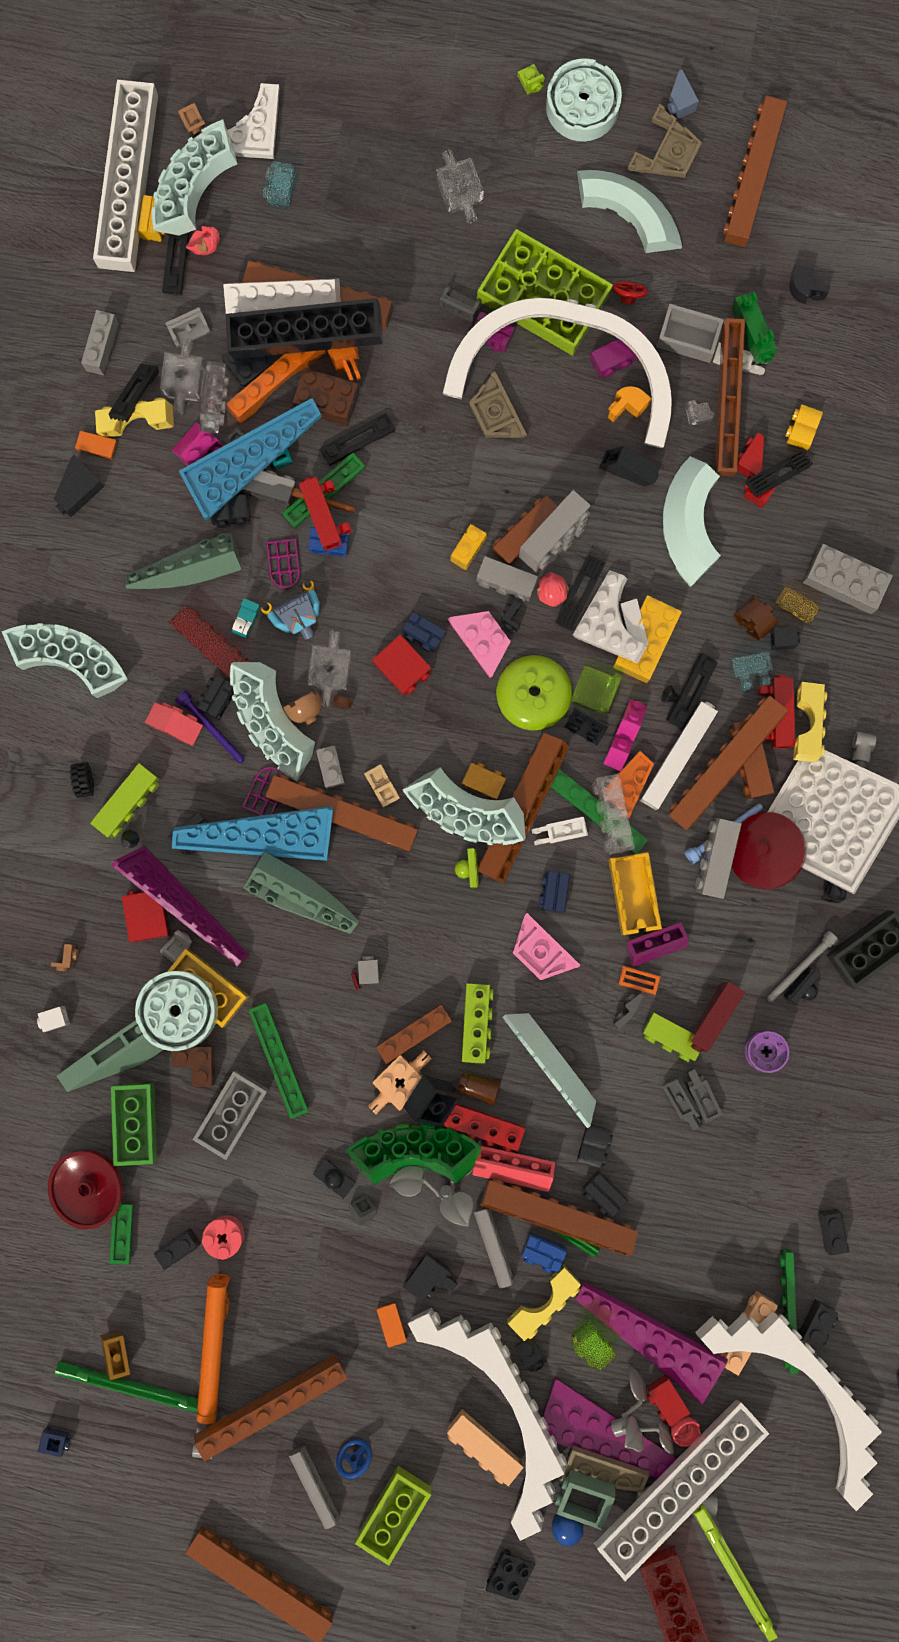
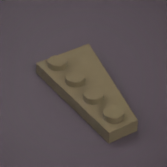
[560,1445,649,1492]

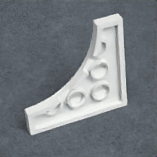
[201,83,280,159]
[573,570,647,664]

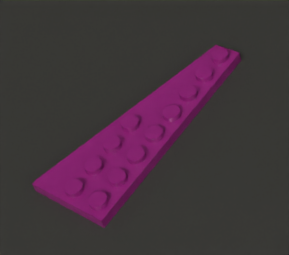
[112,846,250,966]
[575,1281,728,1404]
[542,1378,678,1478]

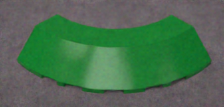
[346,1123,482,1186]

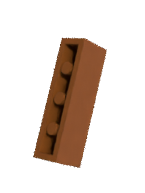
[493,495,558,566]
[729,721,774,800]
[376,1004,452,1064]

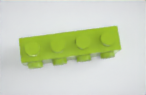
[90,763,160,839]
[462,983,493,1063]

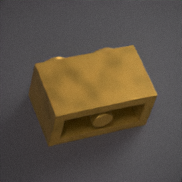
[462,762,506,800]
[100,1330,130,1380]

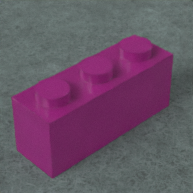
[589,328,646,379]
[626,922,689,967]

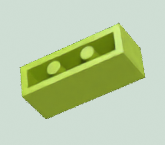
[641,1012,699,1062]

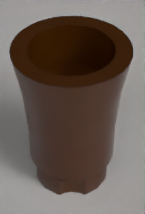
[458,1073,501,1106]

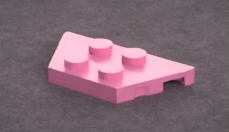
[447,611,511,678]
[513,913,580,980]

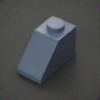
[668,70,699,120]

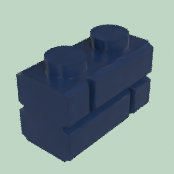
[402,611,447,652]
[539,871,571,913]

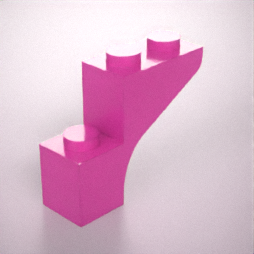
[603,699,647,771]

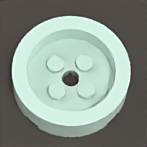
[546,59,622,141]
[135,971,218,1051]

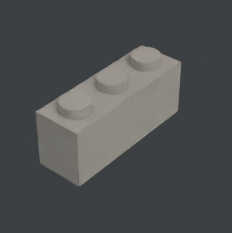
[81,310,119,376]
[476,556,538,602]

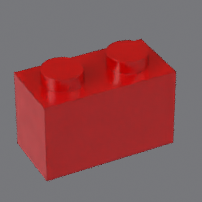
[647,1374,690,1427]

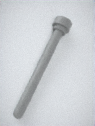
[767,930,839,1002]

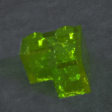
[572,1320,617,1371]

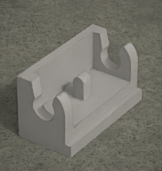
[165,307,211,348]

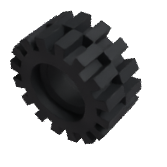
[70,762,94,798]

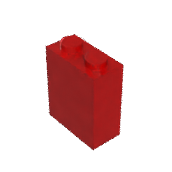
[372,635,431,696]
[122,890,171,942]

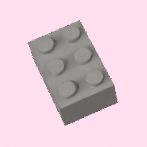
[656,304,724,363]

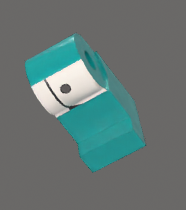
[232,598,261,638]

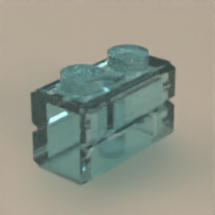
[263,161,295,209]

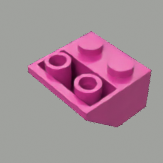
[171,423,223,466]

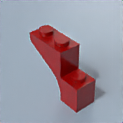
[737,433,776,508]

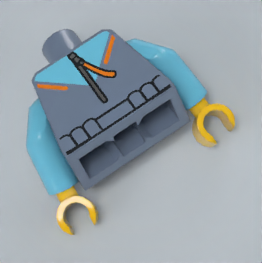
[261,581,320,640]

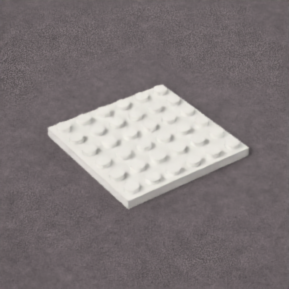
[768,750,899,894]

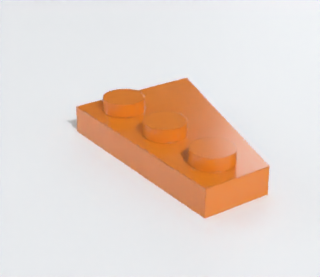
[601,751,654,819]

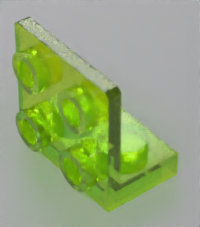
[571,666,622,714]

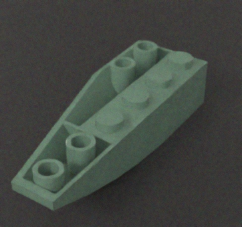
[125,532,242,589]
[243,852,359,934]
[57,1020,163,1092]

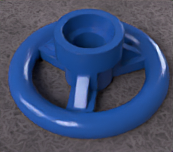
[336,1439,372,1479]

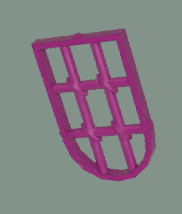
[266,539,301,589]
[242,767,283,816]

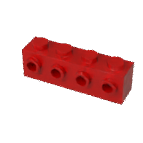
[444,1104,525,1153]

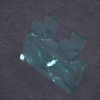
[731,651,773,692]

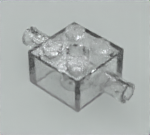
[436,150,484,224]
[160,338,206,415]
[308,630,352,708]

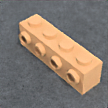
[719,1290,778,1376]
[447,1409,524,1486]

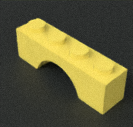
[95,398,174,438]
[793,682,827,763]
[507,1264,581,1341]

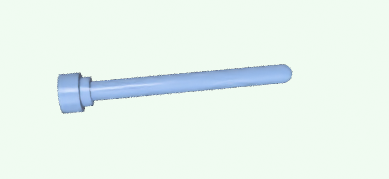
[684,804,763,864]

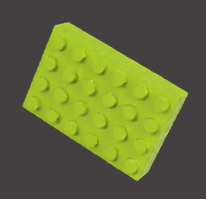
[477,229,613,356]

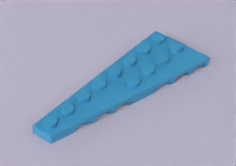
[179,398,322,521]
[172,806,333,861]

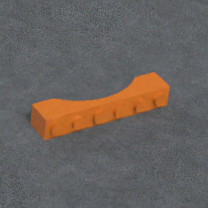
[226,350,326,425]

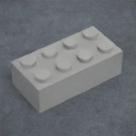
[803,544,893,614]
[193,1070,270,1160]

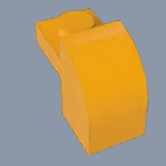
[608,386,652,422]

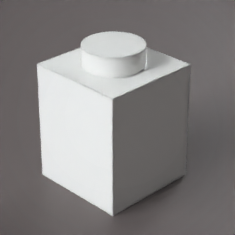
[37,1006,70,1032]

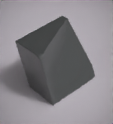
[349,1195,377,1225]

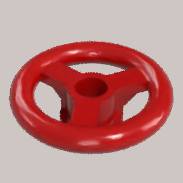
[612,281,648,304]

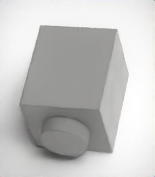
[358,956,380,984]

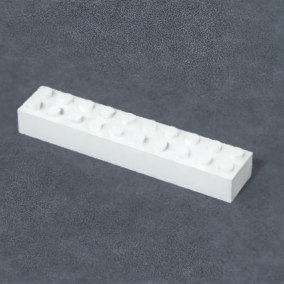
[93,80,158,272]
[594,1399,769,1581]

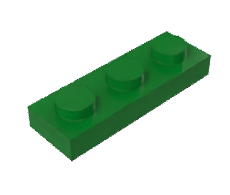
[109,1203,134,1265]

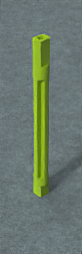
[693,1504,778,1642]

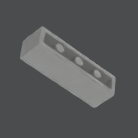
[695,817,742,899]

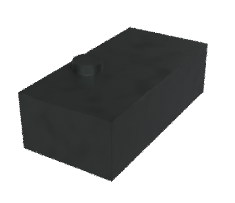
[826,910,899,989]

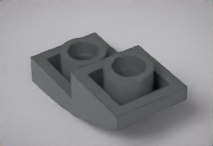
[613,993,643,1030]

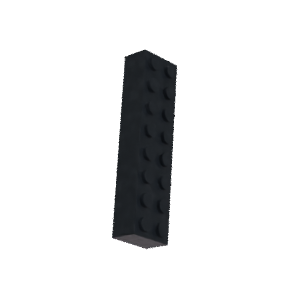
[226,298,383,359]

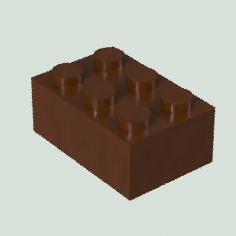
[292,368,359,426]

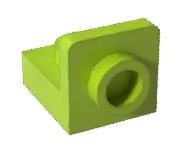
[517,64,545,95]

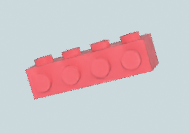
[472,1146,555,1192]

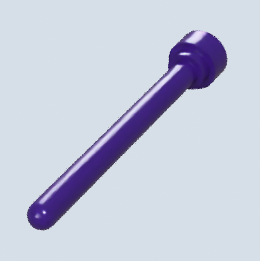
[175,690,244,763]

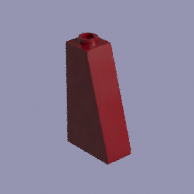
[688,982,746,1053]

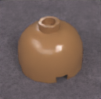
[283,690,322,725]

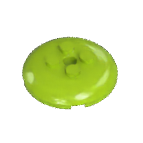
[496,655,572,731]

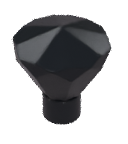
[661,685,679,703]
[121,830,140,848]

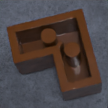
[172,1045,215,1087]

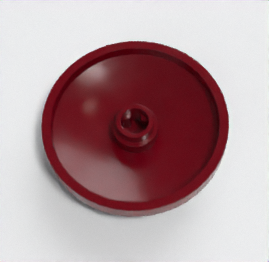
[731,812,807,890]
[48,1150,124,1229]

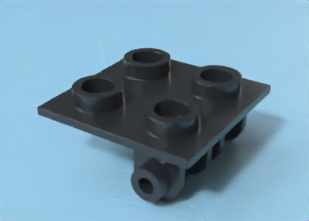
[564,707,609,745]
[485,1549,535,1601]

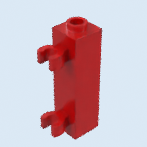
[299,477,352,551]
[758,674,795,749]

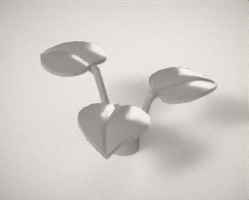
[390,1164,475,1227]
[611,1366,674,1454]

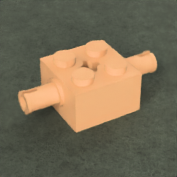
[368,1050,432,1114]

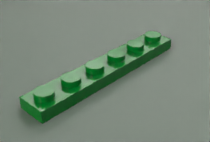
[551,769,648,854]
[248,1003,309,1119]
[779,1249,798,1374]

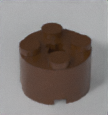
[733,595,780,641]

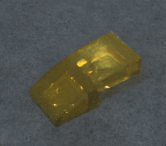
[776,586,820,624]

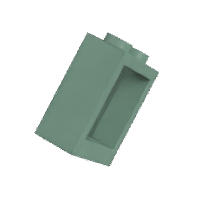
[554,1469,615,1530]

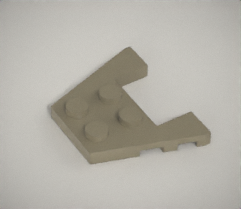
[627,104,702,178]

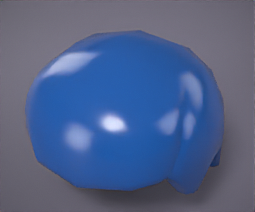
[552,1515,584,1546]

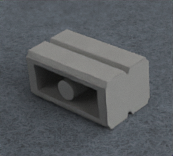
[316,746,345,789]

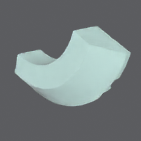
[152,119,237,235]
[577,170,682,253]
[663,456,721,587]
[2,623,128,698]
[230,662,315,781]
[403,767,526,845]
[502,1013,596,1128]

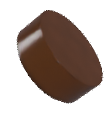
[332,695,352,709]

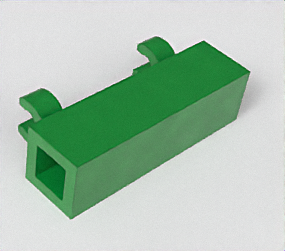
[732,292,777,364]

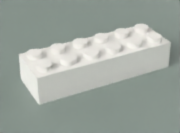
[223,278,341,314]

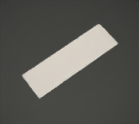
[621,599,649,645]

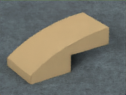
[364,764,400,807]

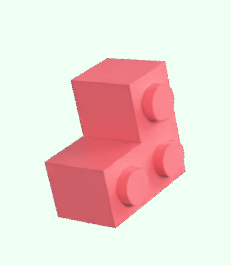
[145,702,203,746]

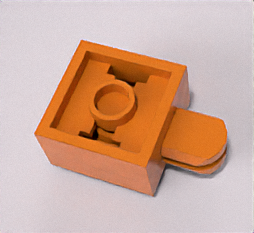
[327,347,361,382]

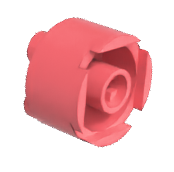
[202,1215,245,1260]

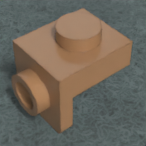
[178,103,206,135]
[51,944,79,971]

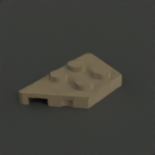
[469,371,527,438]

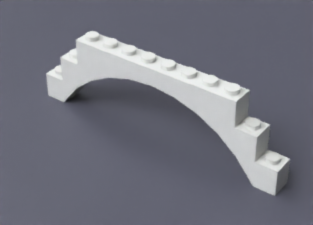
[408,1307,567,1541]
[695,1311,882,1511]

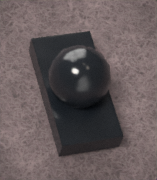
[784,967,820,1004]
[313,1158,356,1199]

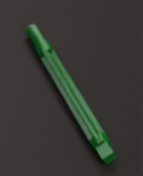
[55,1361,198,1413]

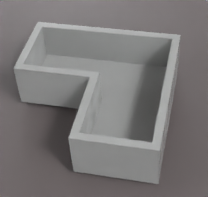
[519,490,591,572]

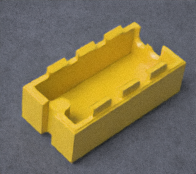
[608,852,662,935]

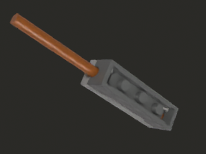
[239,470,356,514]

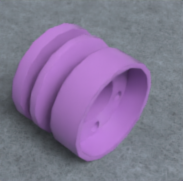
[744,1031,789,1073]

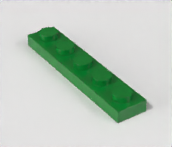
[282,453,366,529]

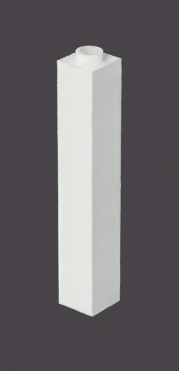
[640,702,718,810]

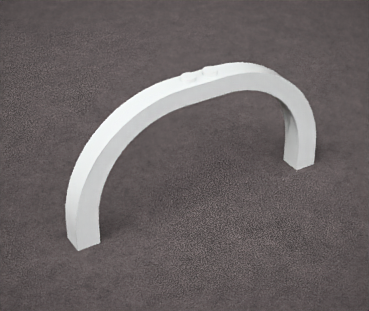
[443,298,671,449]

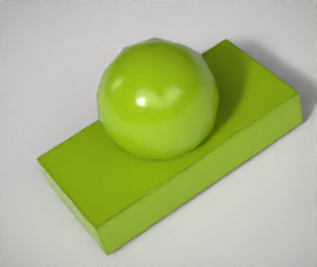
[454,848,479,888]

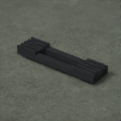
[162,232,190,295]
[108,363,159,422]
[320,413,395,466]
[745,449,813,498]
[555,555,606,631]
[666,653,718,729]

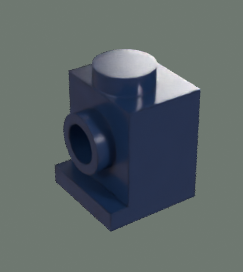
[38,1426,71,1457]

